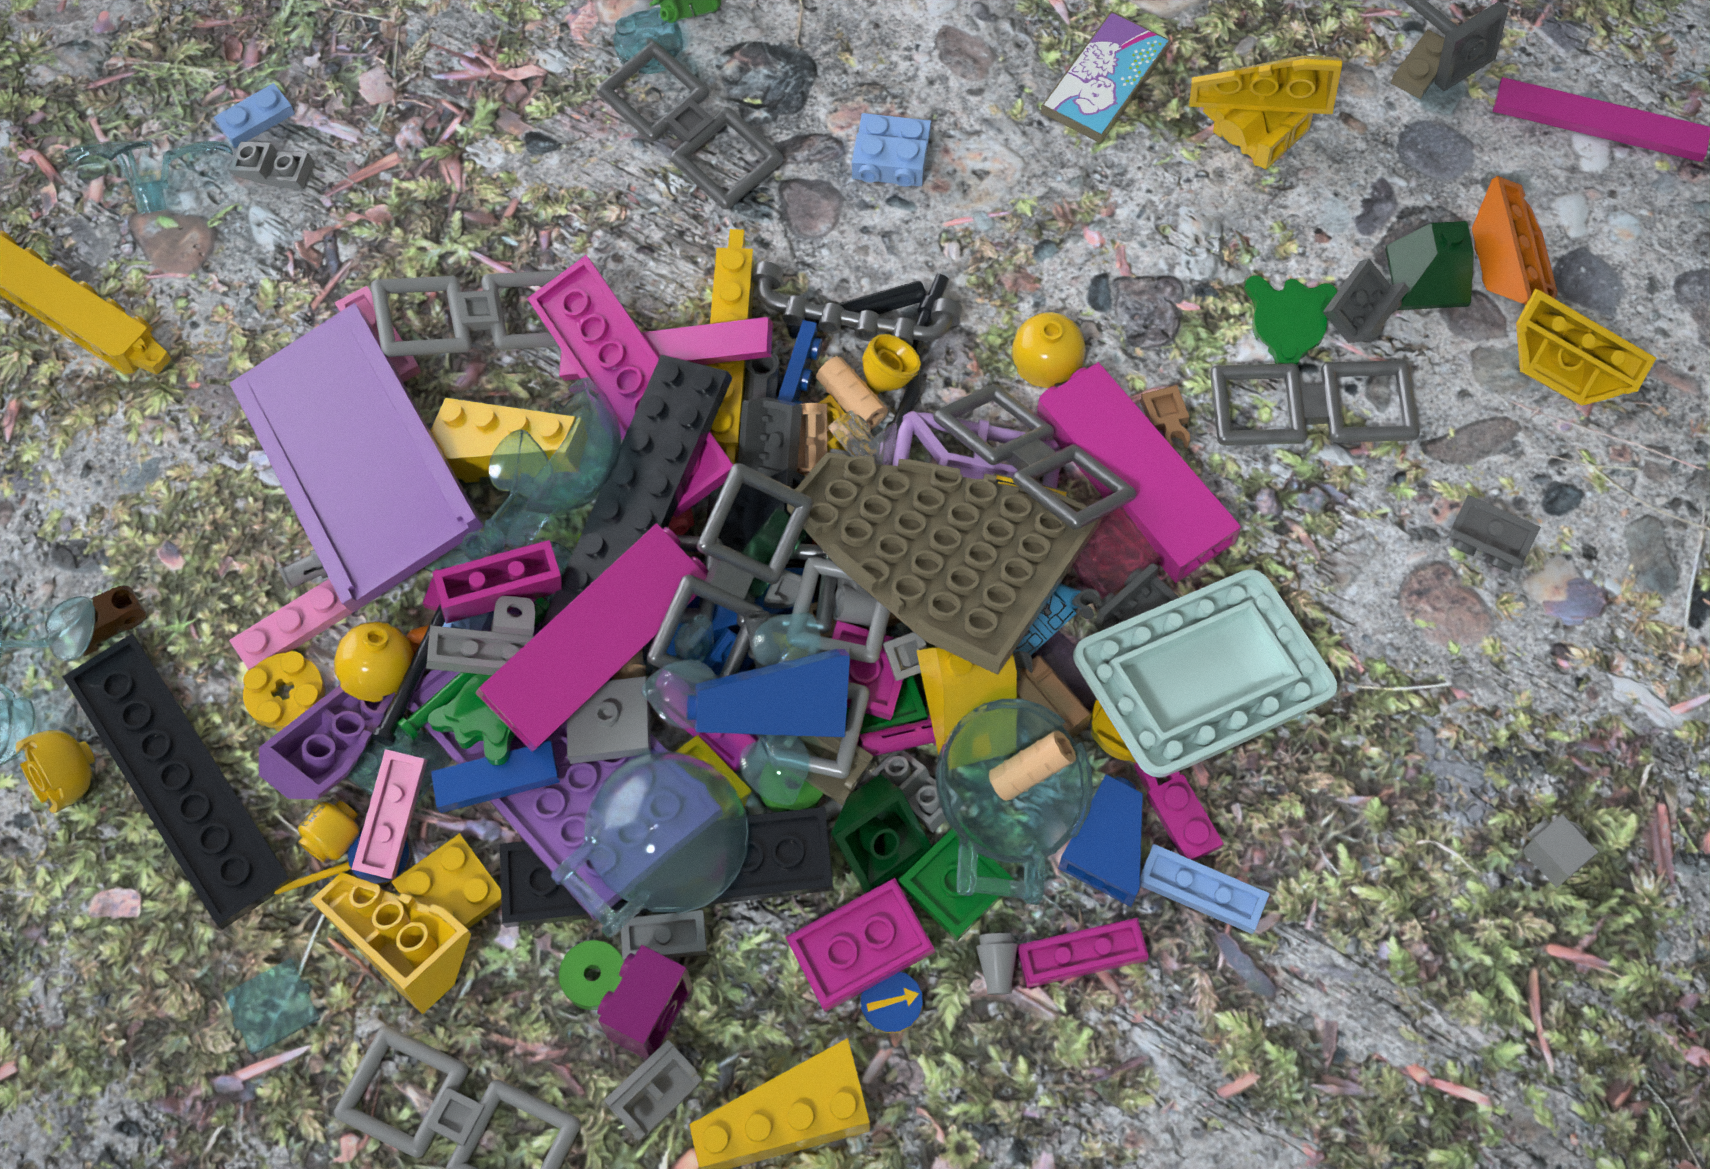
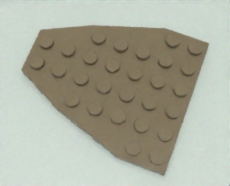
[787,452,1102,675]

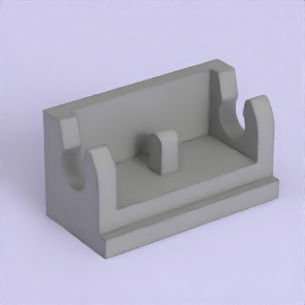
[604,1040,703,1142]

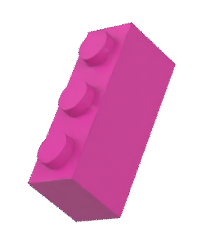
[432,540,561,624]

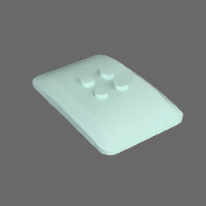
[1073,569,1337,778]

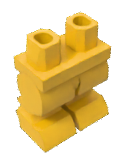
[1203,108,1313,170]

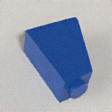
[1058,775,1143,907]

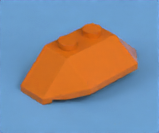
[1472,176,1558,305]

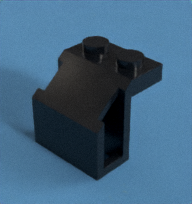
[706,468,812,561]

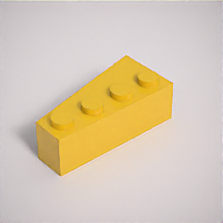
[430,398,593,483]
[689,1038,870,1169]

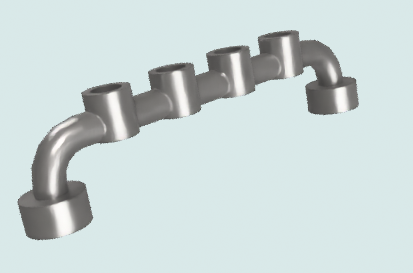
[751,261,962,347]

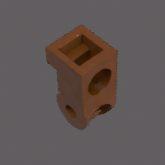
[60,586,146,657]

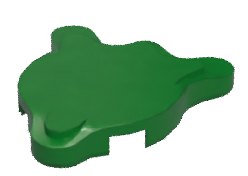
[1244,275,1337,365]
[428,674,515,765]

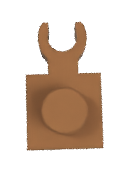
[1140,385,1190,449]

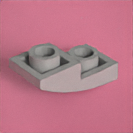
[229,142,314,190]
[871,750,961,833]

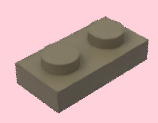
[1391,29,1445,100]

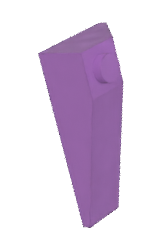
[259,685,395,800]

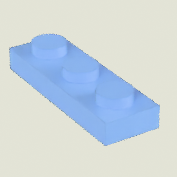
[1140,844,1270,934]

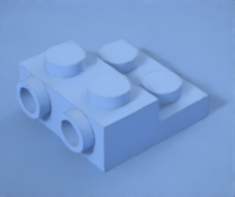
[852,113,931,187]

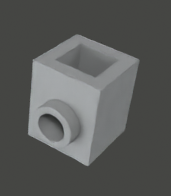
[1522,814,1598,888]

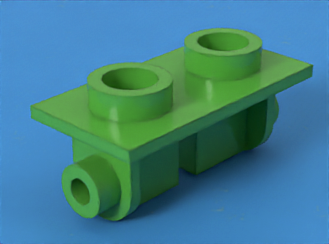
[649,0,721,23]

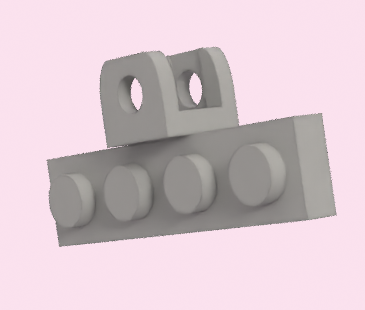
[426,596,535,675]

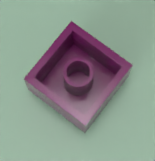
[597,944,693,1060]

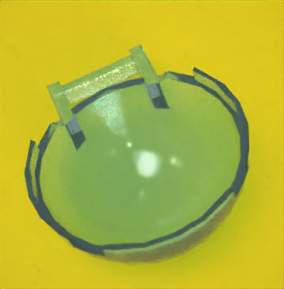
[491,377,621,550]
[935,699,1093,905]
[550,751,749,938]

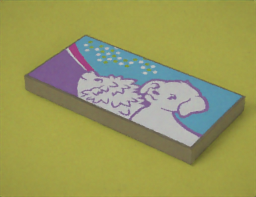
[1041,11,1171,143]

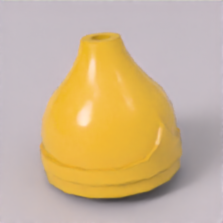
[862,334,921,395]

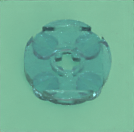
[613,7,683,74]

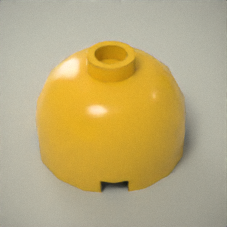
[1011,312,1086,388]
[334,621,414,702]
[15,730,95,813]

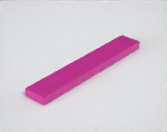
[1492,77,1710,162]
[559,317,773,381]

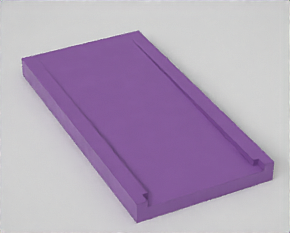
[230,303,485,613]

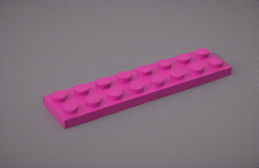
[527,255,733,518]

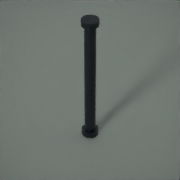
[371,604,445,746]

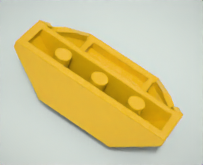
[1516,289,1657,406]

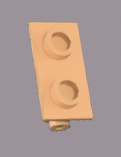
[797,403,827,476]

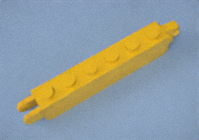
[706,229,755,465]
[0,230,171,375]

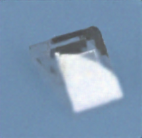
[828,410,897,466]

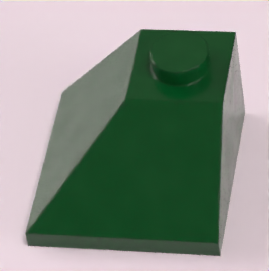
[1385,221,1474,311]
[831,774,932,894]

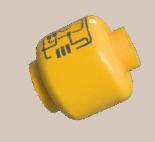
[298,800,360,863]

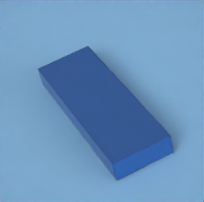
[431,740,560,813]

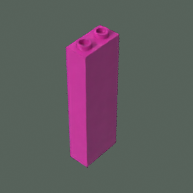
[1037,362,1241,584]
[476,523,709,752]

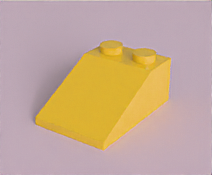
[916,646,1017,769]

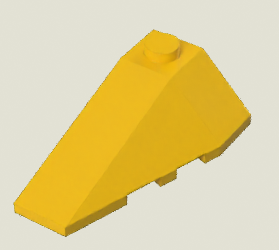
[1189,55,1342,114]
[310,872,471,1015]

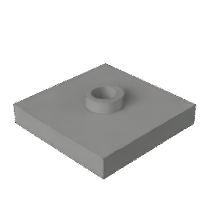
[567,676,651,764]

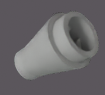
[976,933,1018,995]

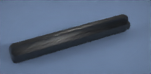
[786,281,926,339]

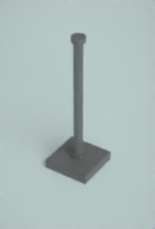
[1403,0,1509,91]

